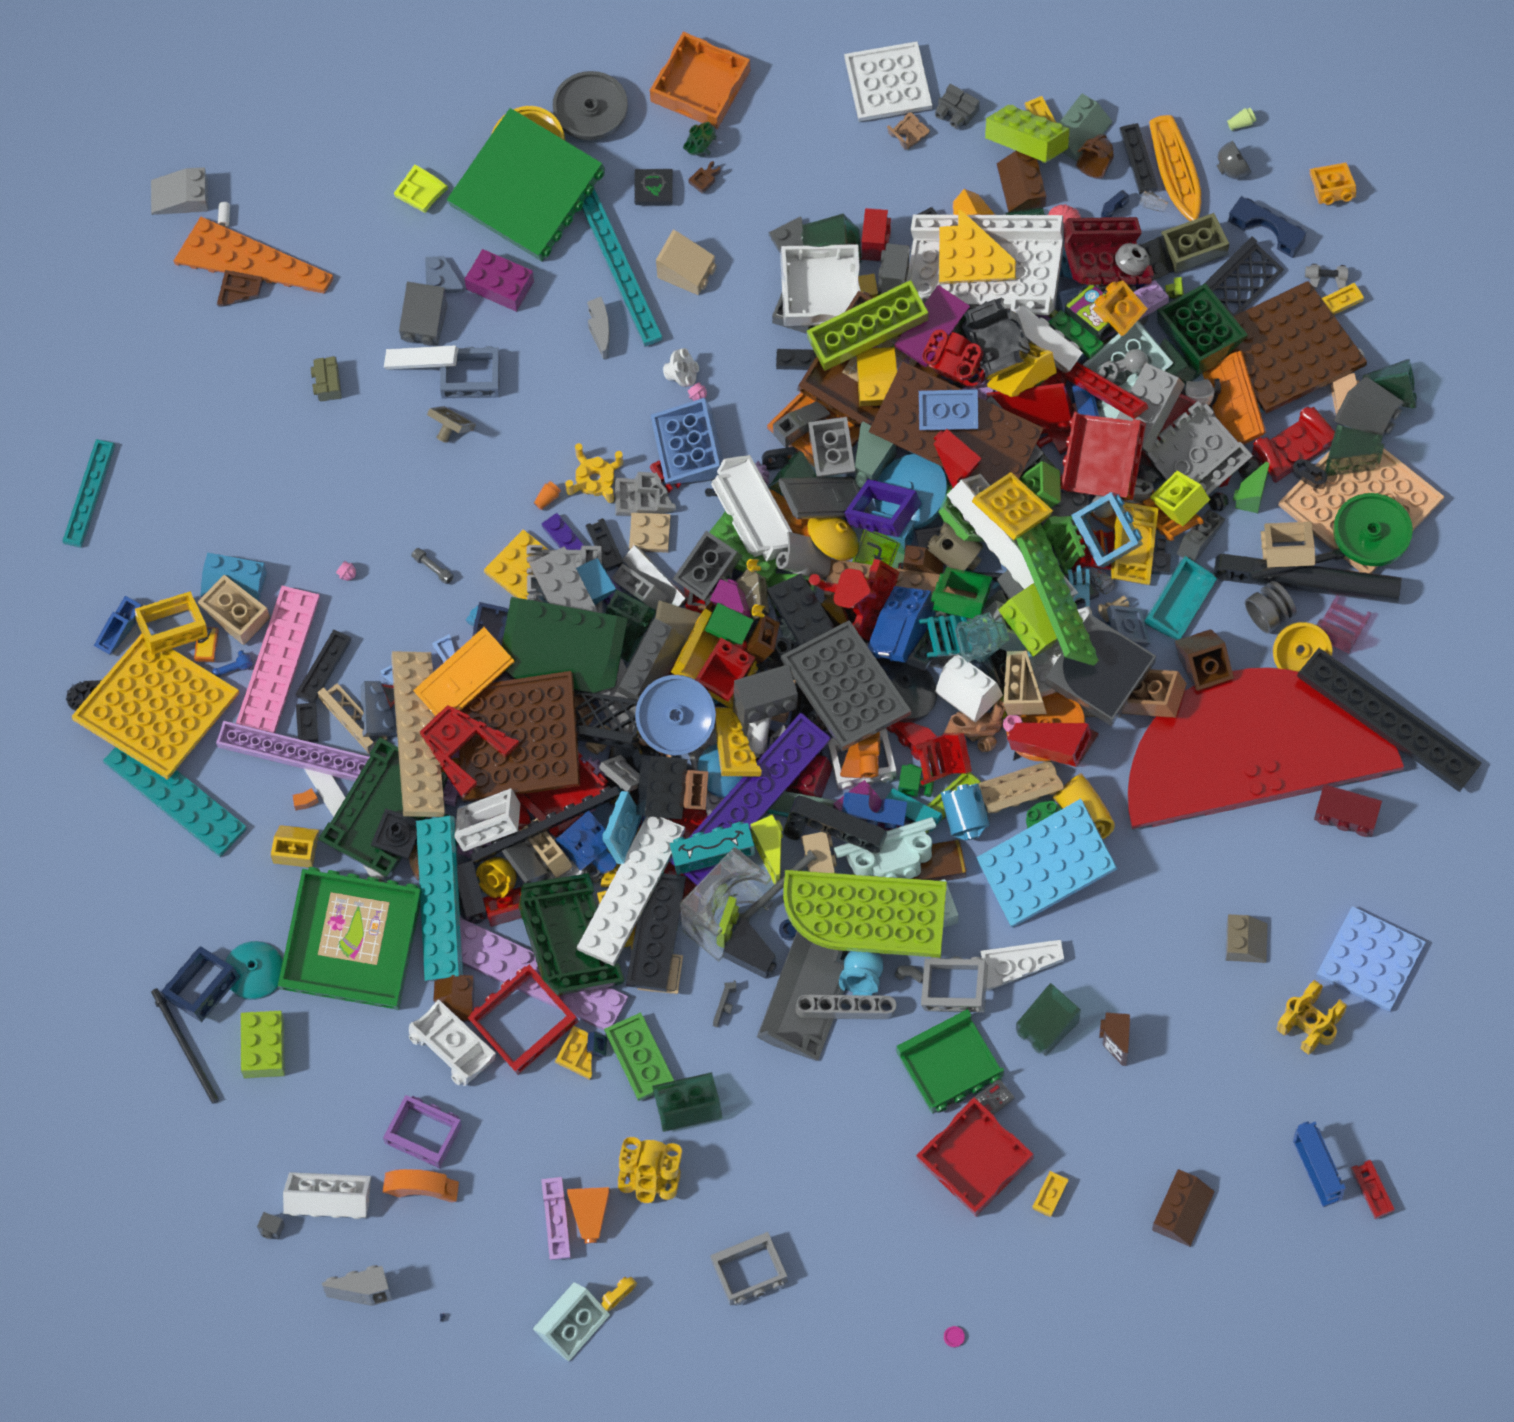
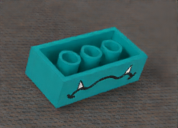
[669,822,755,875]

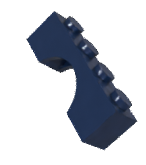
[1228,196,1306,258]

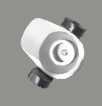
[1180,378,1221,408]

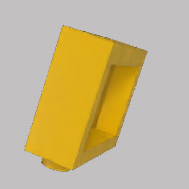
[135,591,208,655]

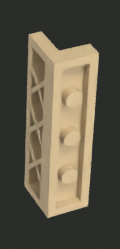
[318,683,388,754]

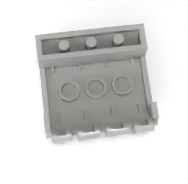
[1145,401,1253,495]

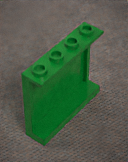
[896,1009,1004,1114]

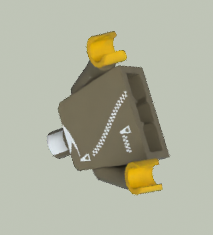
[736,559,769,622]

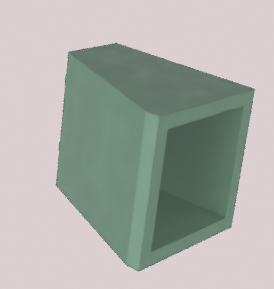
[855,421,896,488]

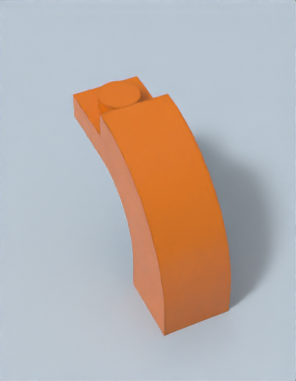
[383,1169,459,1203]

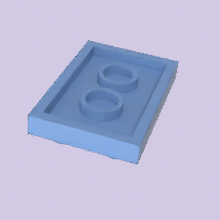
[919,390,978,431]

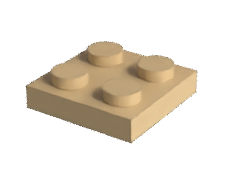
[629,513,671,553]

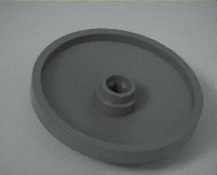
[553,71,628,140]

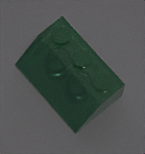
[652,1072,723,1132]

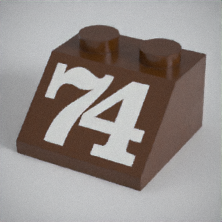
[1099,1012,1130,1066]

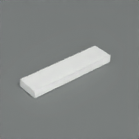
[384,346,458,370]

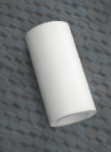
[218,202,230,227]

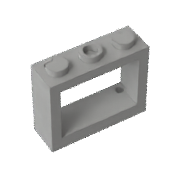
[921,956,988,1013]
[710,1232,788,1306]

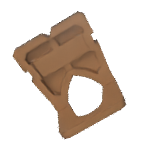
[887,112,930,150]

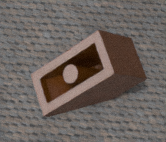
[903,545,944,575]
[745,614,780,663]

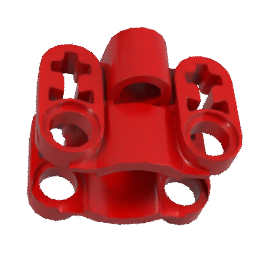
[922,329,985,388]

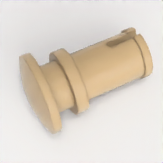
[1098,596,1129,622]

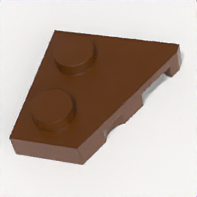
[217,270,263,307]

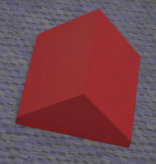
[483,887,522,927]

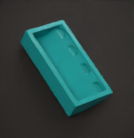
[1144,556,1217,640]

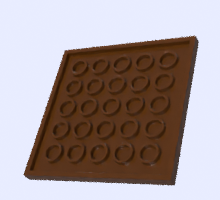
[1226,281,1367,414]
[459,671,580,803]

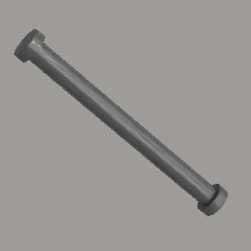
[739,850,818,922]

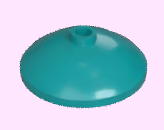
[225,941,283,1000]

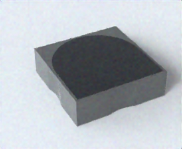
[1045,614,1156,726]

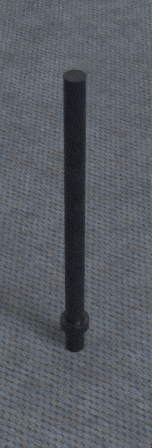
[151,988,219,1104]

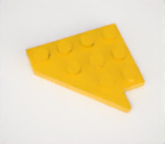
[939,210,1016,284]

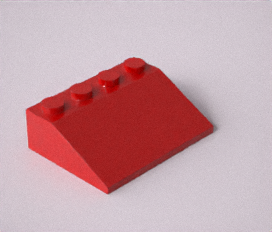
[987,383,1074,434]

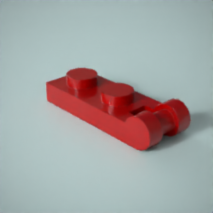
[1351,1160,1395,1219]

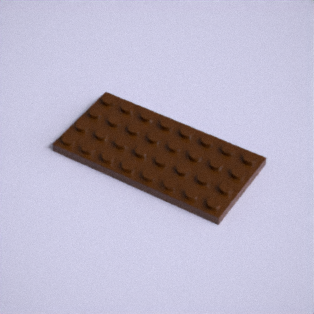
[869,361,1043,486]

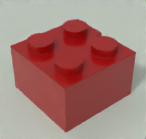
[861,208,891,261]

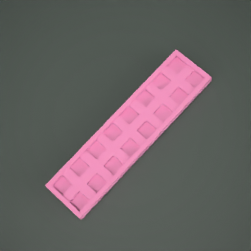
[236,586,320,733]

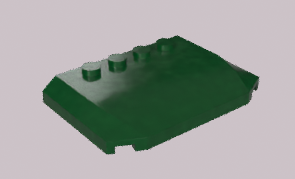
[502,597,628,693]
[518,873,625,996]

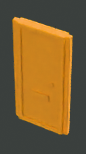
[413,627,515,716]

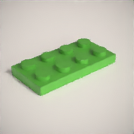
[604,1012,675,1101]

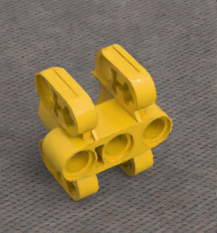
[1276,980,1347,1055]
[618,1137,682,1203]

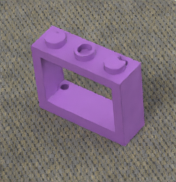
[383,1095,462,1169]

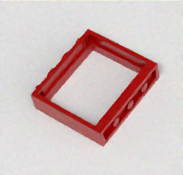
[468,964,579,1075]

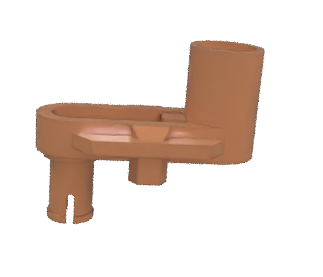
[944,700,1006,737]

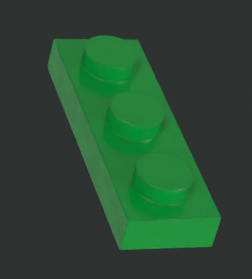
[1048,310,1104,359]

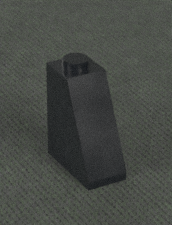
[723,917,777,979]

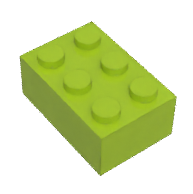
[241,1011,285,1078]

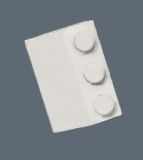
[935,655,1003,723]

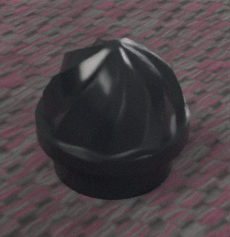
[1209,492,1228,511]

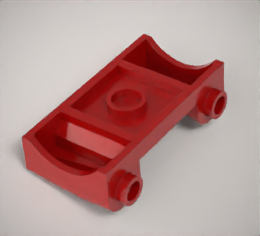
[1252,407,1337,483]

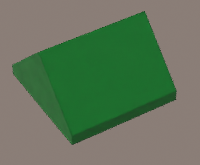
[704,603,753,645]

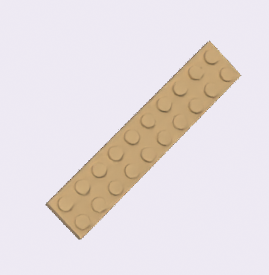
[391,651,445,817]

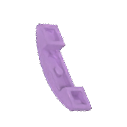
[541,1177,571,1260]

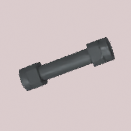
[411,547,454,584]

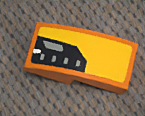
[194,627,219,662]

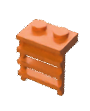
[1143,498,1204,541]

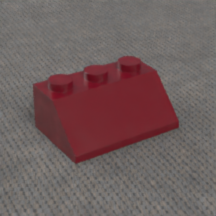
[1314,784,1382,837]

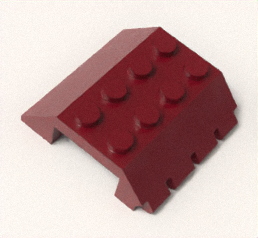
[1064,217,1154,285]

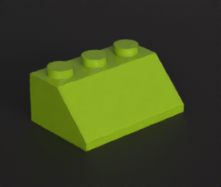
[998,583,1058,657]

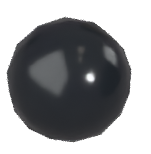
[1238,457,1262,479]

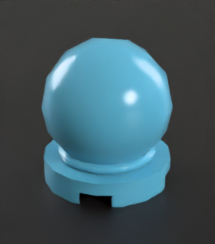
[839,951,883,996]

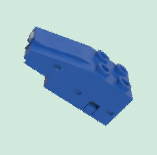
[868,586,936,662]

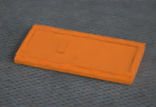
[1202,351,1266,445]

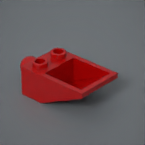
[695,638,755,702]

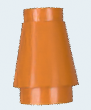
[533,481,561,510]

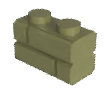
[310,356,342,402]

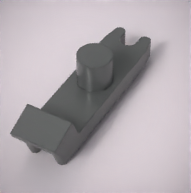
[713,980,736,1028]

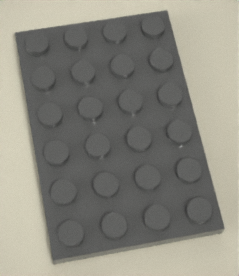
[781,620,911,751]

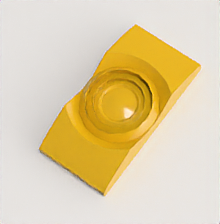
[1111,502,1158,585]

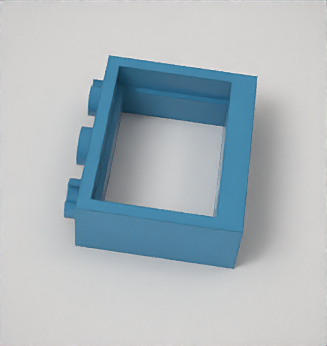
[1071,492,1144,568]

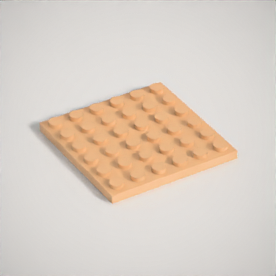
[1278,428,1444,573]

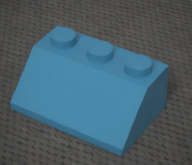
[200,552,267,601]

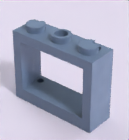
[440,346,500,399]

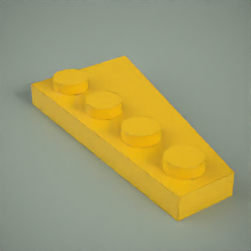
[715,708,762,776]

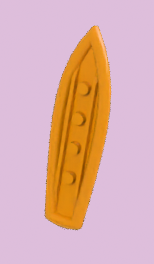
[1149,115,1202,221]

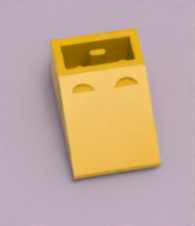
[987,343,1057,397]

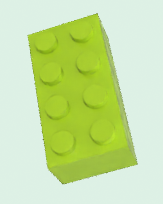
[985,104,1070,162]

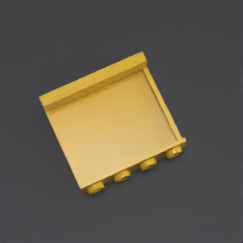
[671,609,760,708]

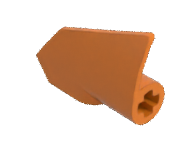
[840,731,880,778]

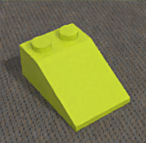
[750,815,783,885]

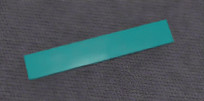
[62,439,115,548]

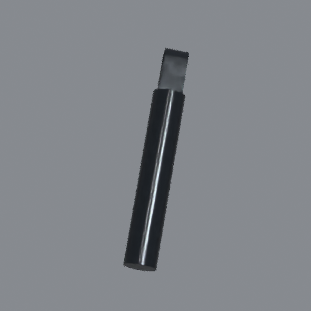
[1214,554,1402,604]

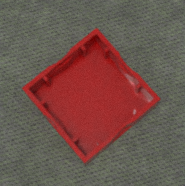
[916,1097,1034,1217]

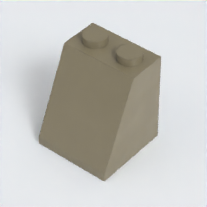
[656,601,701,653]

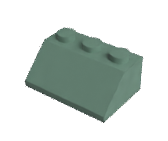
[1059,93,1112,161]

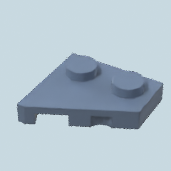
[425,256,463,293]

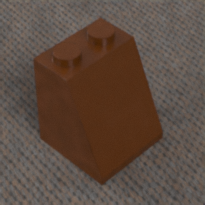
[1174,629,1234,691]

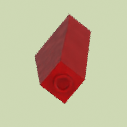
[1007,723,1092,767]

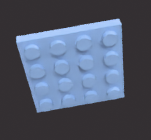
[1316,906,1425,1012]

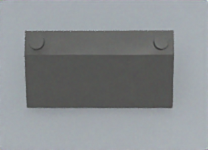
[757,931,850,1061]

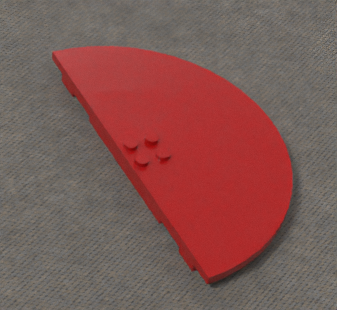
[1128,668,1404,829]

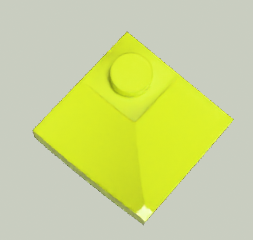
[393,165,448,213]

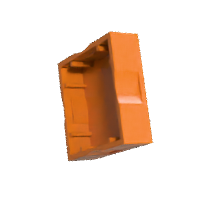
[650,32,751,130]

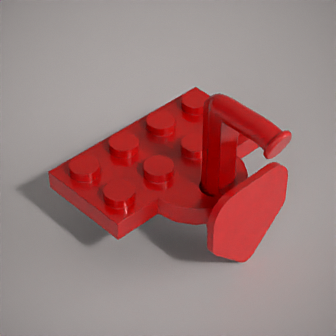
[809,559,900,642]

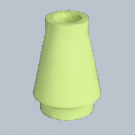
[1227,108,1256,131]

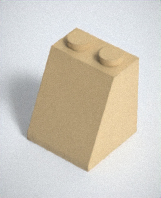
[656,230,717,295]

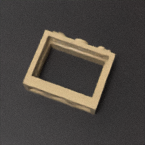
[1261,522,1315,567]

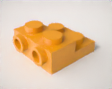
[1310,163,1356,205]
[1093,281,1148,336]

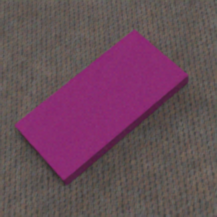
[894,285,970,367]

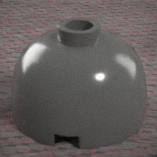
[1216,140,1251,179]

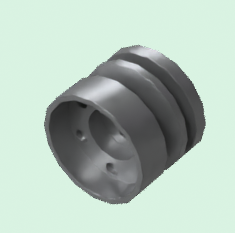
[1244,581,1297,634]

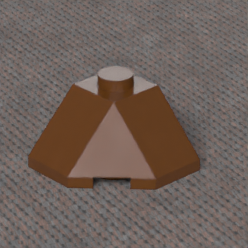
[433,975,475,1022]

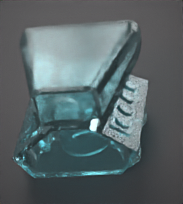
[955,612,1009,663]

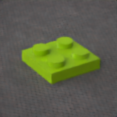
[716,896,739,948]

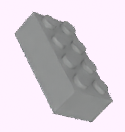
[1116,363,1185,453]

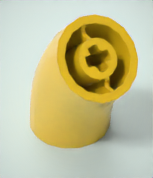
[1053,773,1115,839]

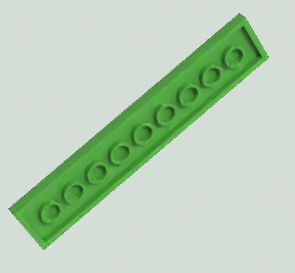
[1016,522,1099,666]

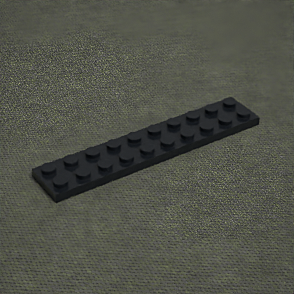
[1297,648,1482,792]

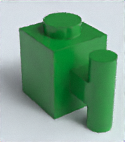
[898,764,934,797]

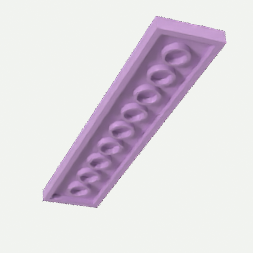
[460,918,628,1031]

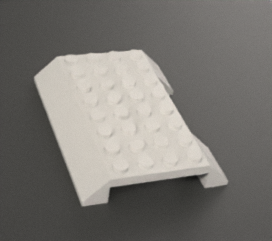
[906,215,1064,315]

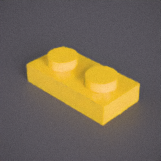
[1025,96,1056,123]
[1321,282,1364,315]
[1032,1171,1069,1218]

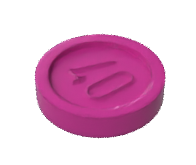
[944,1326,965,1348]

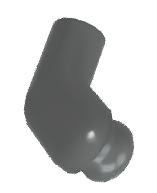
[894,965,923,983]

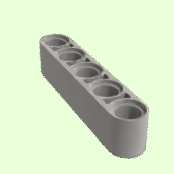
[795,995,896,1019]

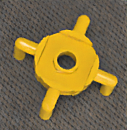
[565,443,624,503]

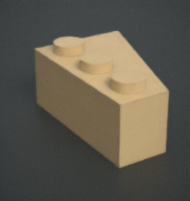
[1003,651,1047,715]
[801,832,837,873]

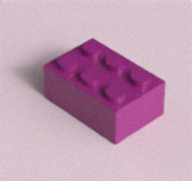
[465,249,534,312]

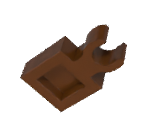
[688,161,721,194]

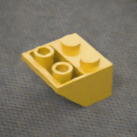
[271,825,319,868]

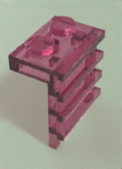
[1317,596,1372,654]

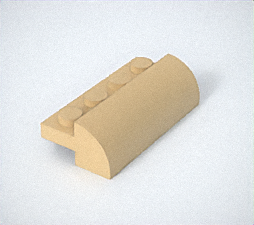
[977,761,1064,813]

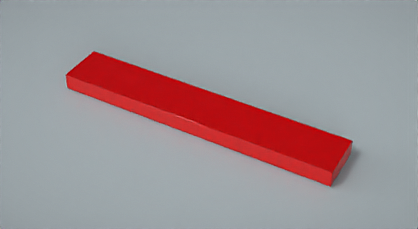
[1061,362,1149,419]

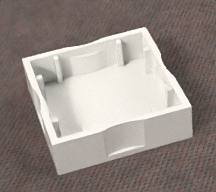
[780,245,861,326]

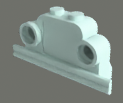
[834,817,936,879]

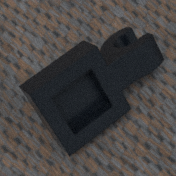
[1151,539,1171,575]

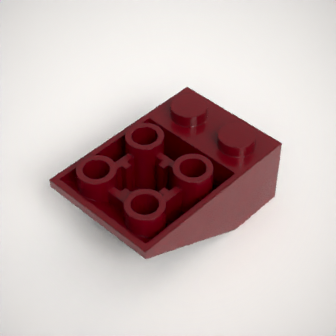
[786,755,833,798]

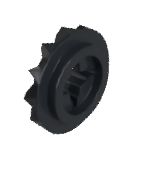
[66,681,95,711]

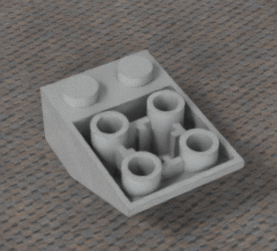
[322,1265,392,1306]

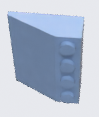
[650,398,723,484]

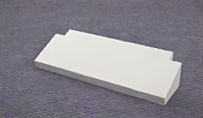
[711,455,793,562]

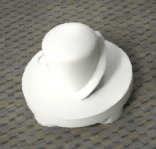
[663,348,699,387]

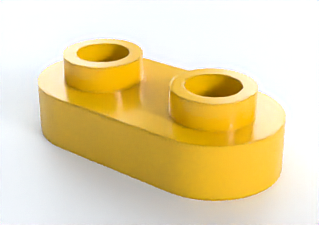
[601,1277,637,1311]

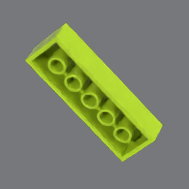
[807,280,929,371]

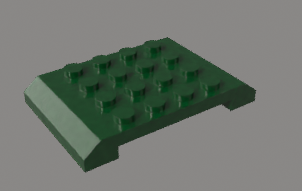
[318,737,448,878]

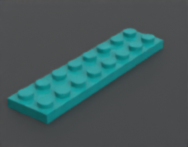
[103,747,247,857]
[416,816,463,981]

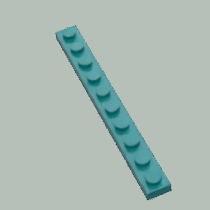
[582,189,662,347]

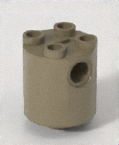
[927,522,983,571]

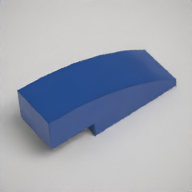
[93,596,144,655]

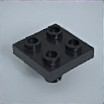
[371,808,420,860]

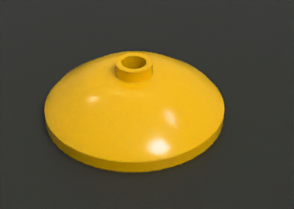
[808,517,859,561]
[1273,622,1332,672]

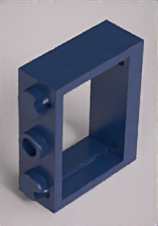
[161,946,241,1023]

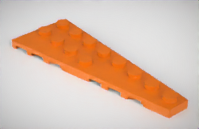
[173,217,334,294]

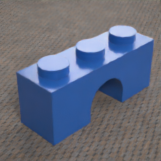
[842,792,907,829]

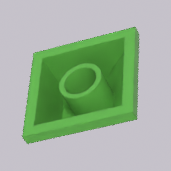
[1233,462,1270,514]

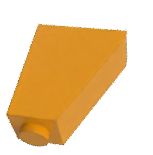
[953,188,995,215]

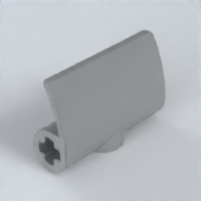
[776,532,831,579]

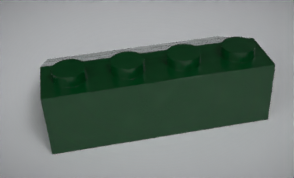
[1157,283,1248,375]

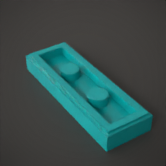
[885,788,943,832]

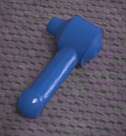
[212,650,253,677]

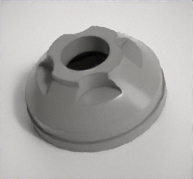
[1115,243,1150,276]

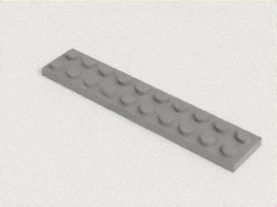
[529,546,636,734]

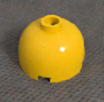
[476,857,517,898]

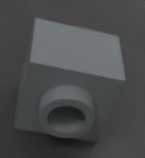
[257,1212,285,1240]

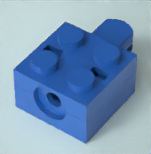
[554,810,616,874]

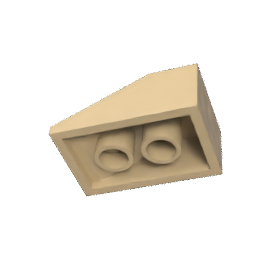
[198,575,270,645]

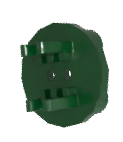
[683,122,717,157]

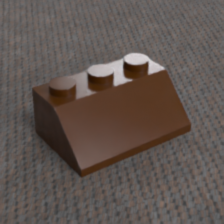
[997,151,1046,214]
[1152,1169,1215,1247]

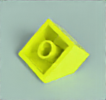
[1150,471,1210,526]

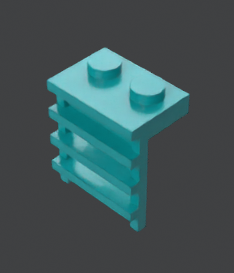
[919,615,974,659]

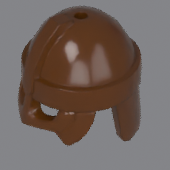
[1076,134,1114,179]

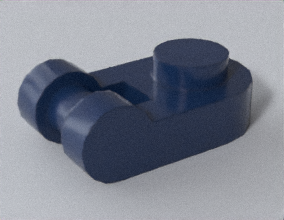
[1101,190,1129,217]

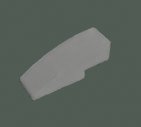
[587,296,610,360]

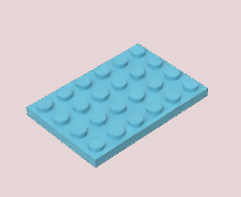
[976,799,1118,927]

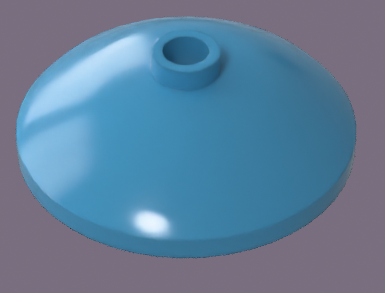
[697,744,744,798]

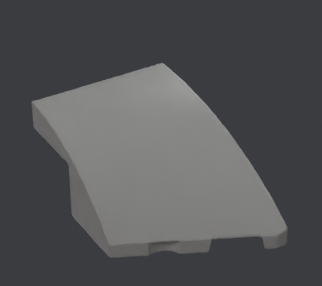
[614,472,676,516]

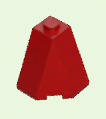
[934,429,982,488]

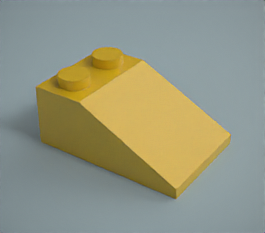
[856,347,897,407]

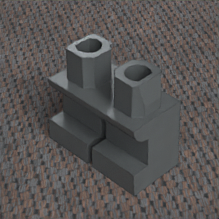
[935,83,980,129]

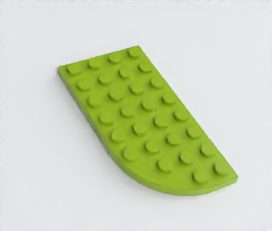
[783,870,947,958]

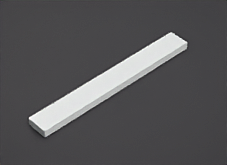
[304,769,392,881]

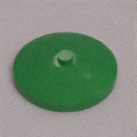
[1333,493,1413,567]

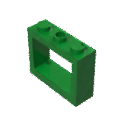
[931,567,992,620]

